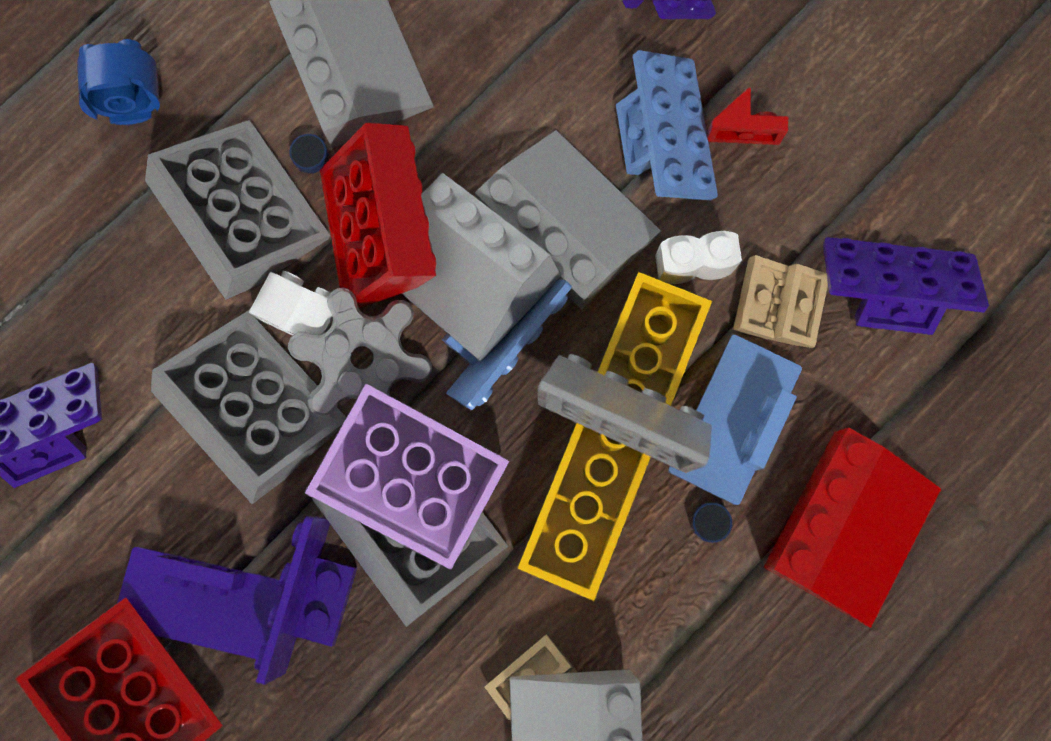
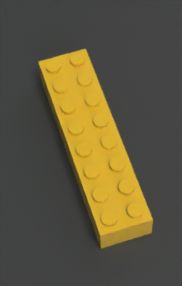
[517,272,712,601]

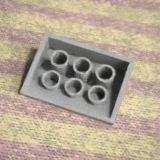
[269,0,433,148]
[145,120,330,300]
[475,130,661,310]
[401,173,561,362]
[151,311,347,504]
[538,354,712,473]
[312,498,508,627]
[509,669,642,741]

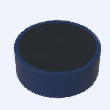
[289,134,329,174]
[691,503,732,543]

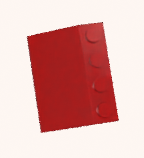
[320,122,436,308]
[763,427,941,628]
[15,597,223,741]

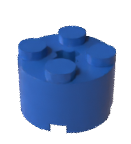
[77,39,160,125]

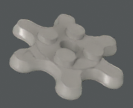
[288,288,432,416]

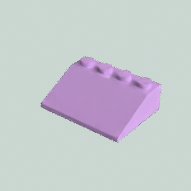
[305,384,509,569]

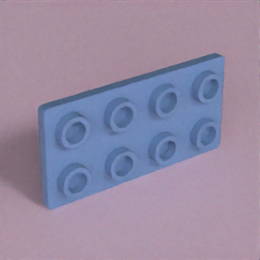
[616,50,718,200]
[442,279,572,410]
[668,335,802,505]

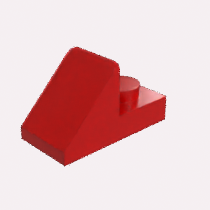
[707,88,788,145]

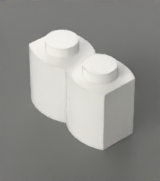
[655,231,742,284]
[249,271,333,336]

